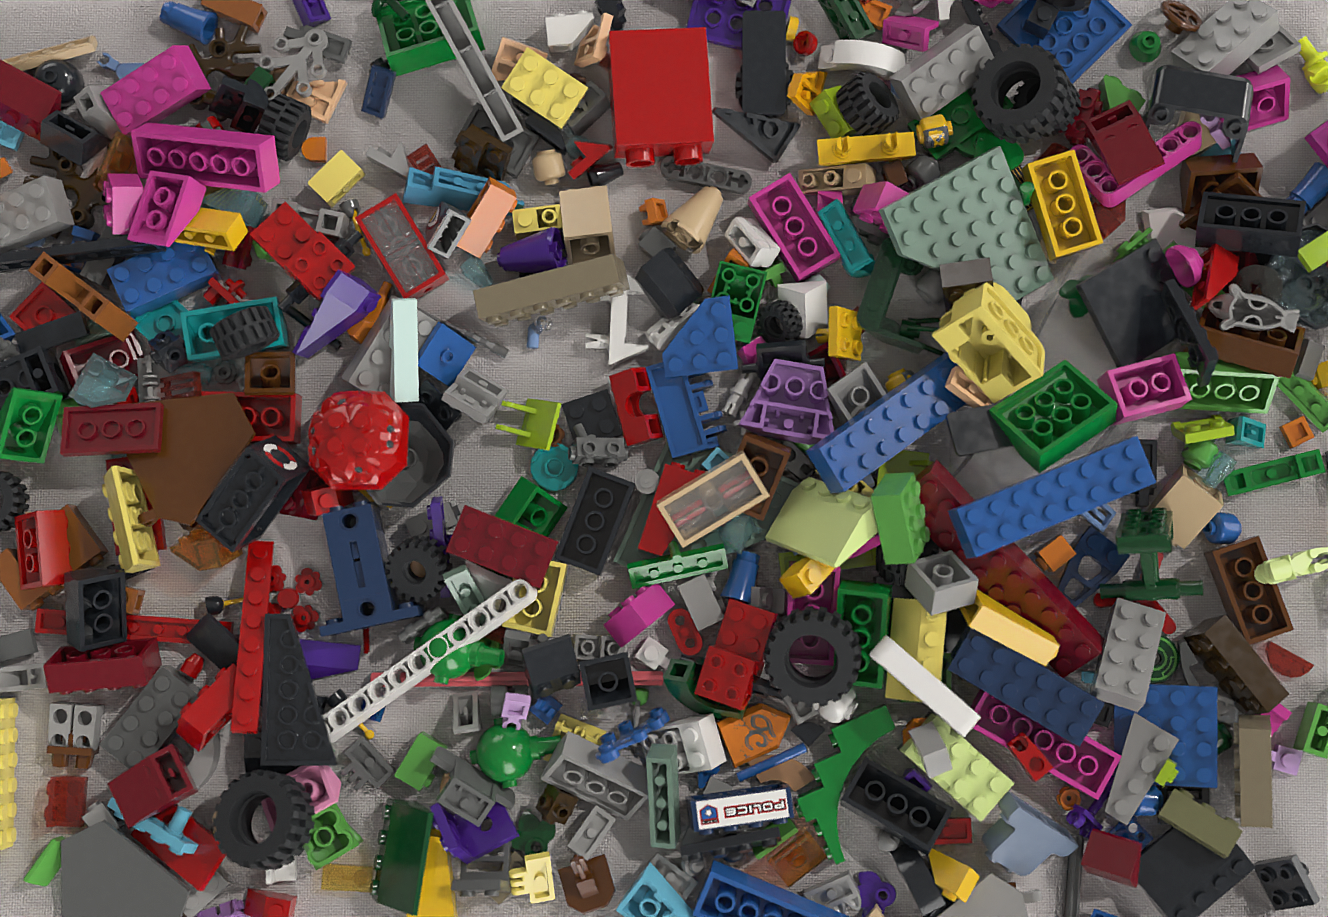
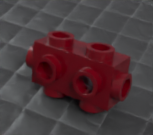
[1059,88,1103,146]

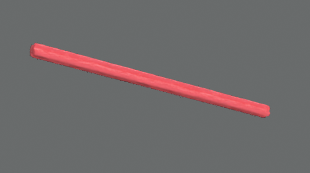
[370,671,663,687]

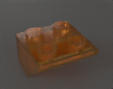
[170,528,243,571]

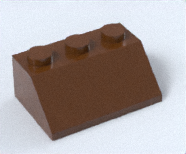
[1179,153,1264,214]

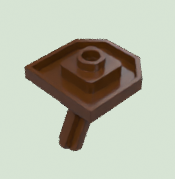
[558,854,616,914]

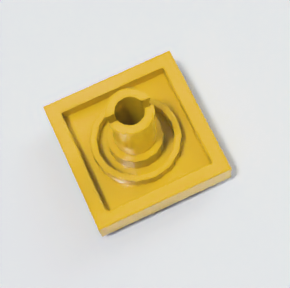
[816,306,863,362]

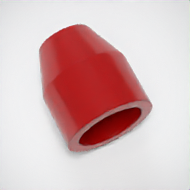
[179,653,205,680]

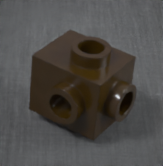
[535,783,579,825]

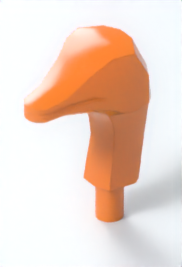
[347,281,392,345]

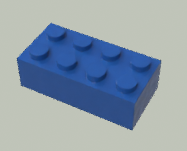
[106,242,222,319]

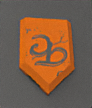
[716,703,791,768]

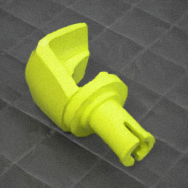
[1298,36,1328,94]

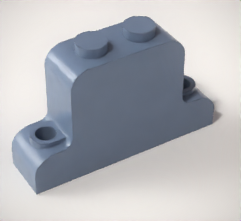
[982,791,1079,876]

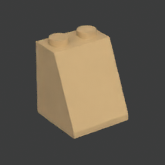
[559,185,616,265]
[1145,463,1224,549]

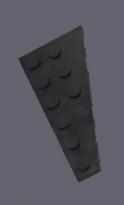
[261,614,338,766]

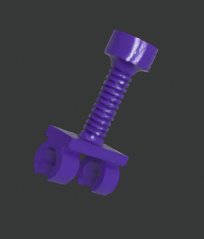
[1066,775,1115,839]

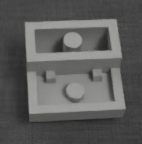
[441,367,508,424]

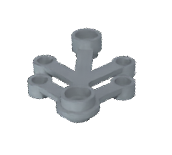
[259,28,328,105]

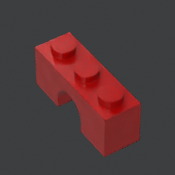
[609,367,664,446]

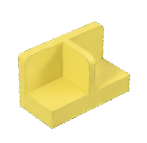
[308,150,365,208]

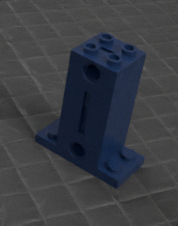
[319,500,425,637]

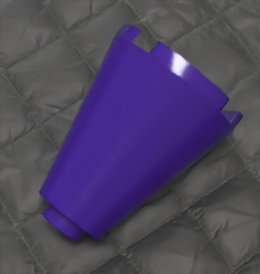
[497,227,567,274]

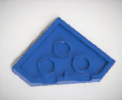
[662,295,738,378]

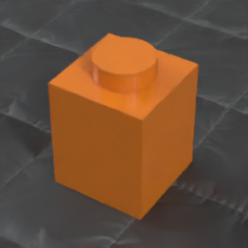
[1033,534,1076,573]

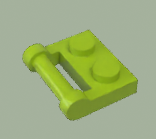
[1171,414,1235,444]

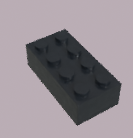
[554,466,636,576]

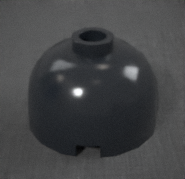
[33,59,85,109]

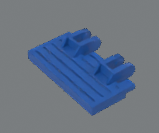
[646,362,727,460]

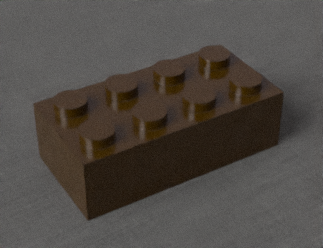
[1183,615,1289,715]

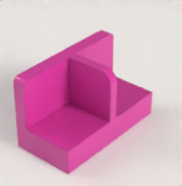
[882,15,939,52]

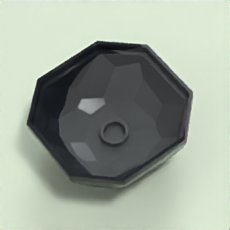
[355,402,455,508]

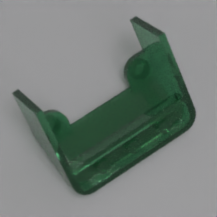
[856,237,925,354]

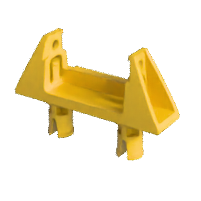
[817,132,916,167]

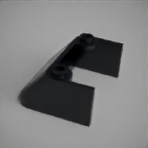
[1142,65,1254,163]

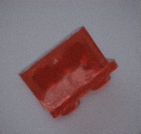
[44,775,88,828]

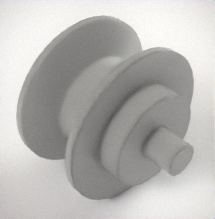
[635,469,659,494]

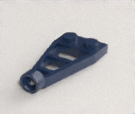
[1057,526,1130,608]

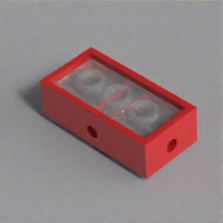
[355,193,450,299]

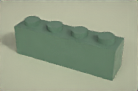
[646,743,681,849]

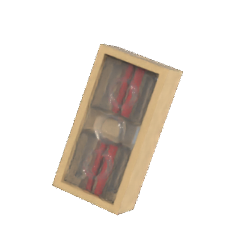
[657,450,769,548]

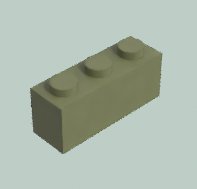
[1157,788,1243,859]

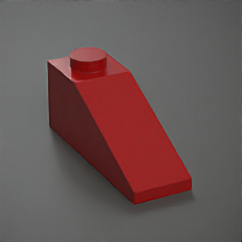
[1190,243,1239,311]

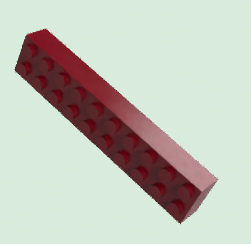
[915,460,1105,678]

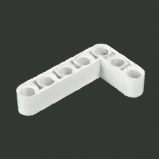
[869,635,981,737]

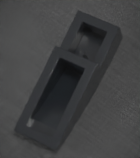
[511,97,567,156]

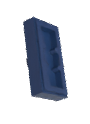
[361,64,397,119]

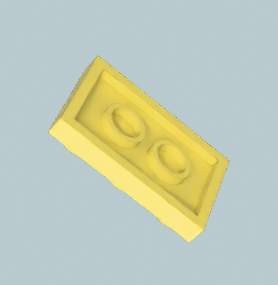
[501,47,588,129]

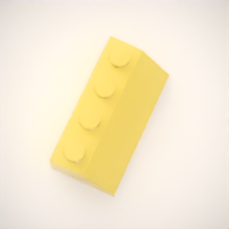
[885,598,947,702]

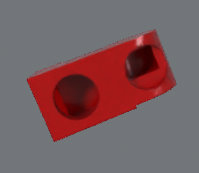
[1006,731,1054,782]

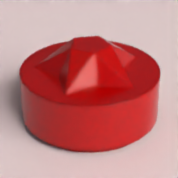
[793,30,818,56]

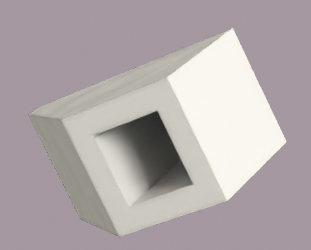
[545,11,594,53]

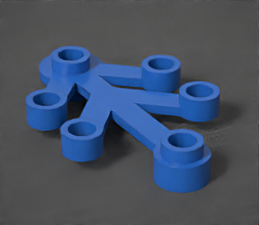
[595,706,670,764]

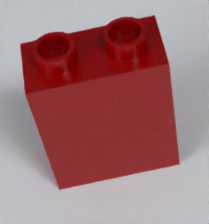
[607,27,714,168]

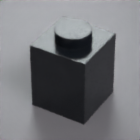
[1022,0,1060,40]

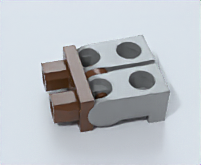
[47,701,105,769]

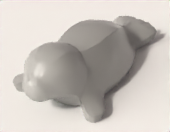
[1207,284,1300,333]

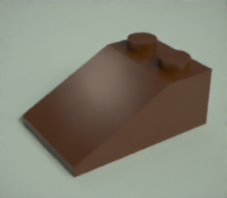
[722,430,792,521]

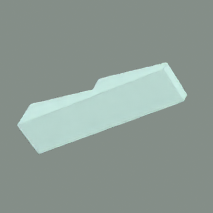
[389,298,419,402]

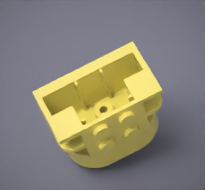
[932,282,1045,403]

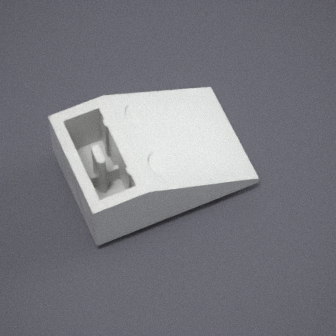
[641,713,726,775]

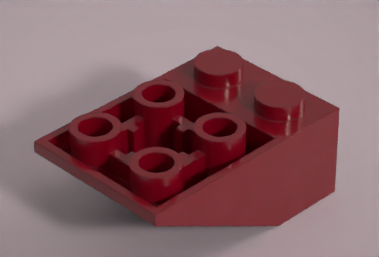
[1084,100,1165,185]
[107,744,199,828]

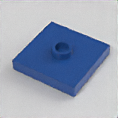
[418,321,476,387]

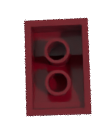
[59,330,144,403]

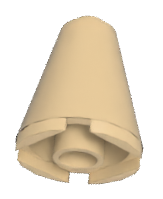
[661,186,723,254]

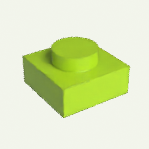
[1155,758,1179,787]

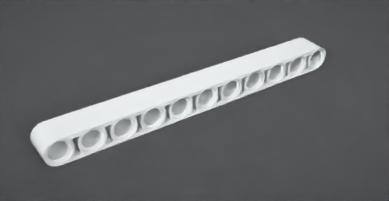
[323,580,537,743]

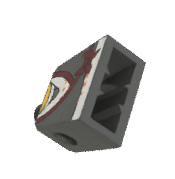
[425,201,472,259]

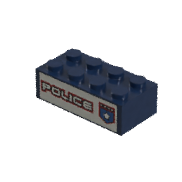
[685,783,794,835]

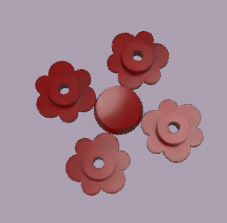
[268,565,323,632]

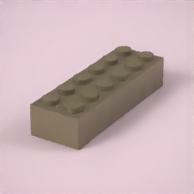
[473,254,630,327]

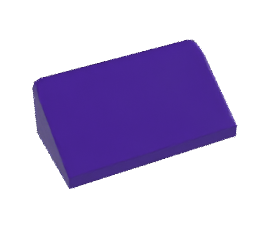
[292,0,331,27]

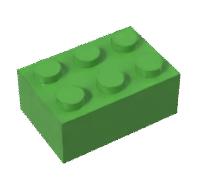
[871,472,930,564]

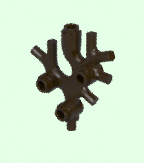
[187,24,262,122]
[23,148,108,240]

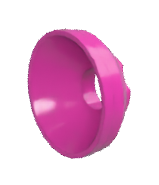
[1165,245,1204,288]

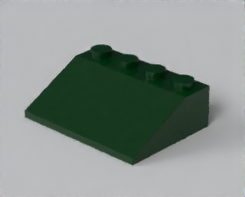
[369,798,433,916]

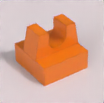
[639,198,668,226]

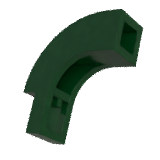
[663,658,749,720]

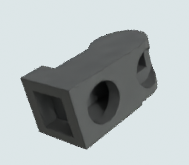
[780,440,816,482]

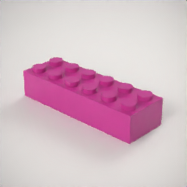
[131,122,281,193]
[970,689,1122,800]

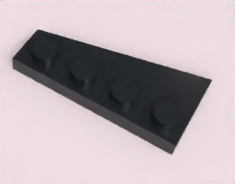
[1161,279,1219,387]

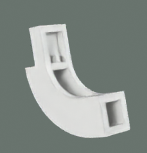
[818,40,907,80]

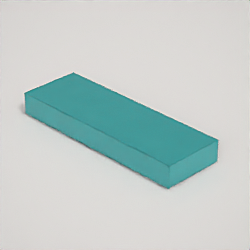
[817,199,873,274]

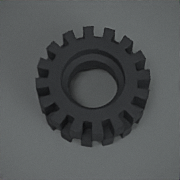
[756,300,803,343]

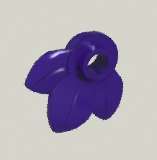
[857,871,897,917]

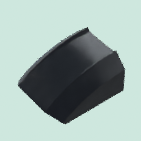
[635,247,704,320]

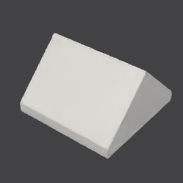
[777,280,828,339]

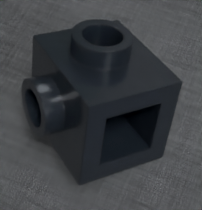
[148,329,189,374]

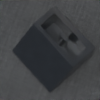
[40,110,111,166]

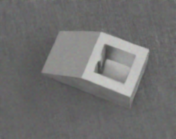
[73,85,122,140]

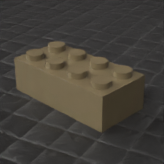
[1233,714,1273,828]

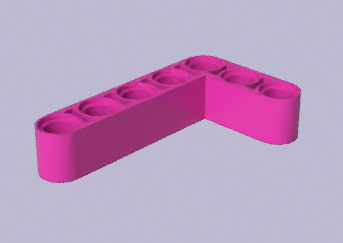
[1070,121,1202,207]

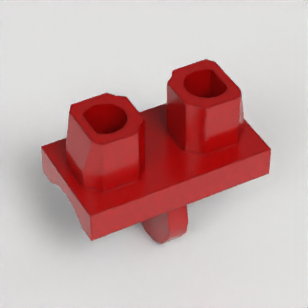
[203,277,247,306]

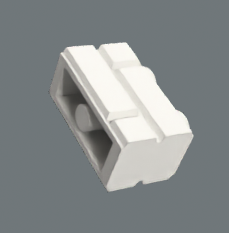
[725,217,780,267]

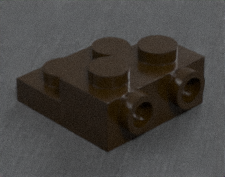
[451,124,513,181]

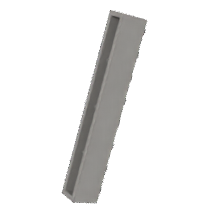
[425,0,524,142]

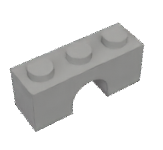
[269,198,350,241]

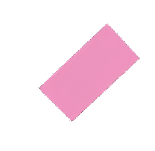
[261,766,341,832]

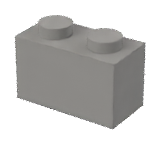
[677,574,726,631]

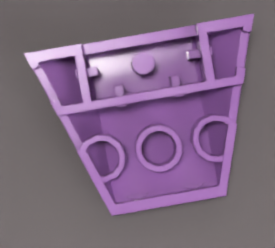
[738,359,834,445]

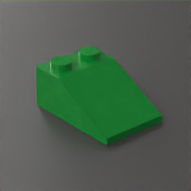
[0,387,63,464]

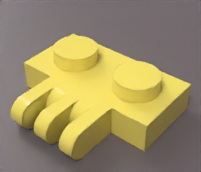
[509,851,555,904]

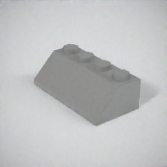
[541,731,648,820]

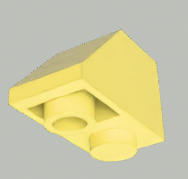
[512,204,563,241]

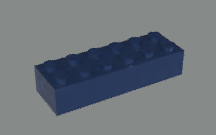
[943,624,1105,747]

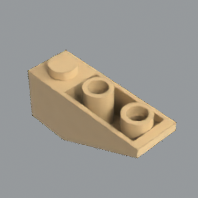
[798,163,876,196]

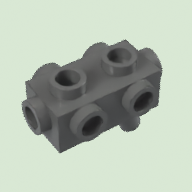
[568,423,628,467]

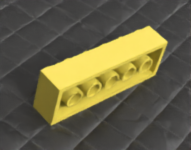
[0,697,18,850]

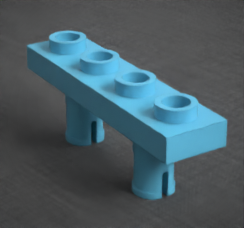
[107,797,199,855]

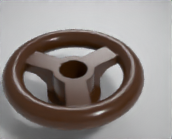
[1160,0,1203,34]

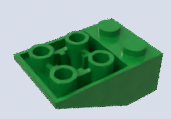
[711,261,767,343]

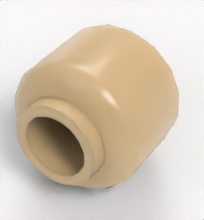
[532,149,565,185]

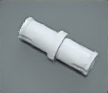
[721,373,757,418]

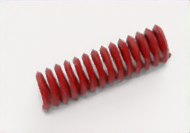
[362,628,370,654]

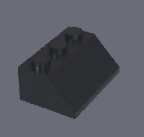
[64,568,127,652]

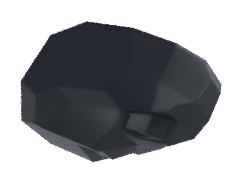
[595,0,627,31]

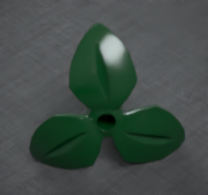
[371,0,410,21]

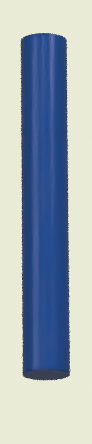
[736,743,808,782]

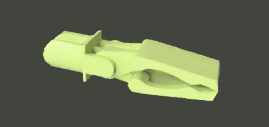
[1254,547,1328,584]

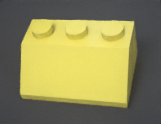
[502,561,568,637]

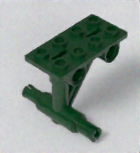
[1100,507,1204,601]

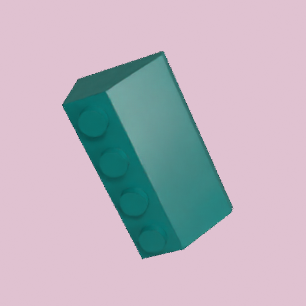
[180,296,290,363]

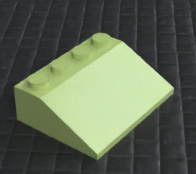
[765,477,878,568]

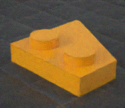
[787,71,828,116]

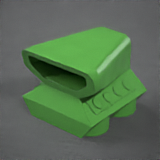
[303,803,364,870]

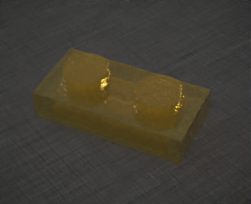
[321,863,374,892]

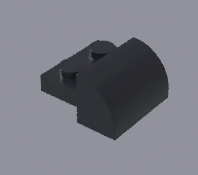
[208,76,268,133]

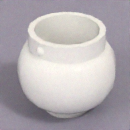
[813,688,858,723]

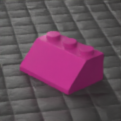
[1219,65,1290,131]

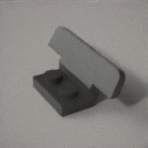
[430,746,515,827]

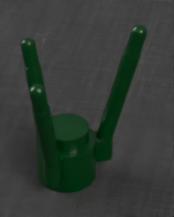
[899,317,945,356]

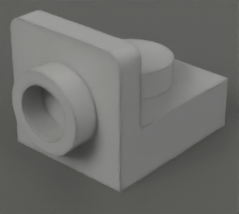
[750,587,787,614]

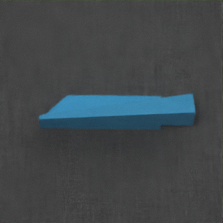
[402,166,524,216]

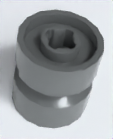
[491,685,528,717]

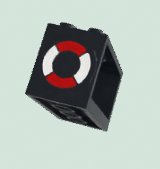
[195,435,312,553]

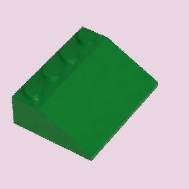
[376,0,485,77]
[989,359,1118,474]

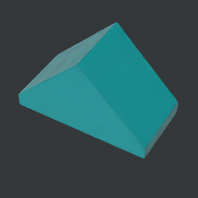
[1225,416,1266,448]

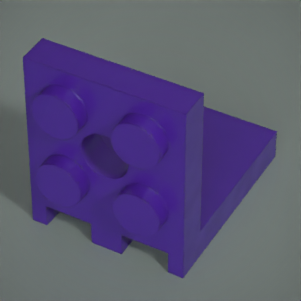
[430,802,520,865]

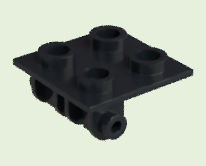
[410,379,462,431]

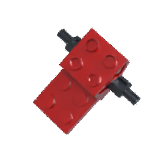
[250,202,363,312]
[680,599,783,710]

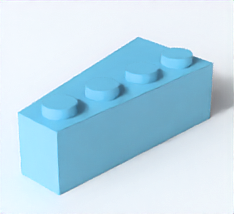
[616,862,696,917]

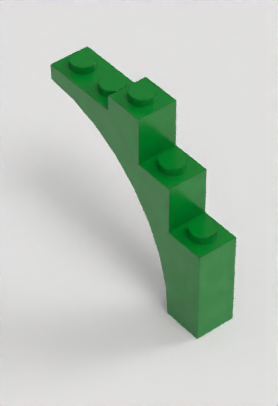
[794,704,896,865]

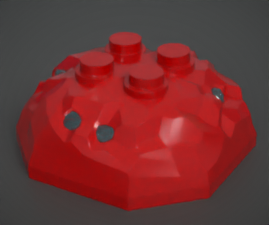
[308,391,409,490]

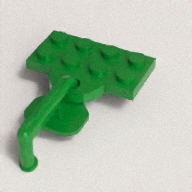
[907,89,1035,207]

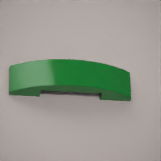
[1221,449,1326,497]

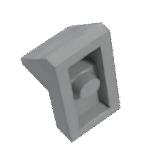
[366,142,410,180]

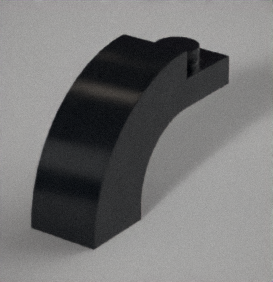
[890,843,947,917]

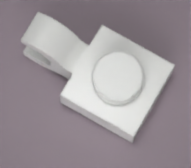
[635,636,670,670]

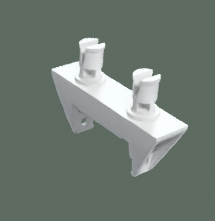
[585,275,649,368]

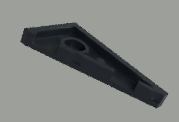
[712,107,801,163]

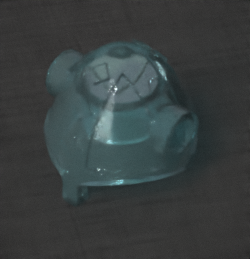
[717,513,761,555]

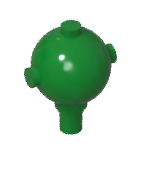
[413,614,505,685]
[470,717,561,788]

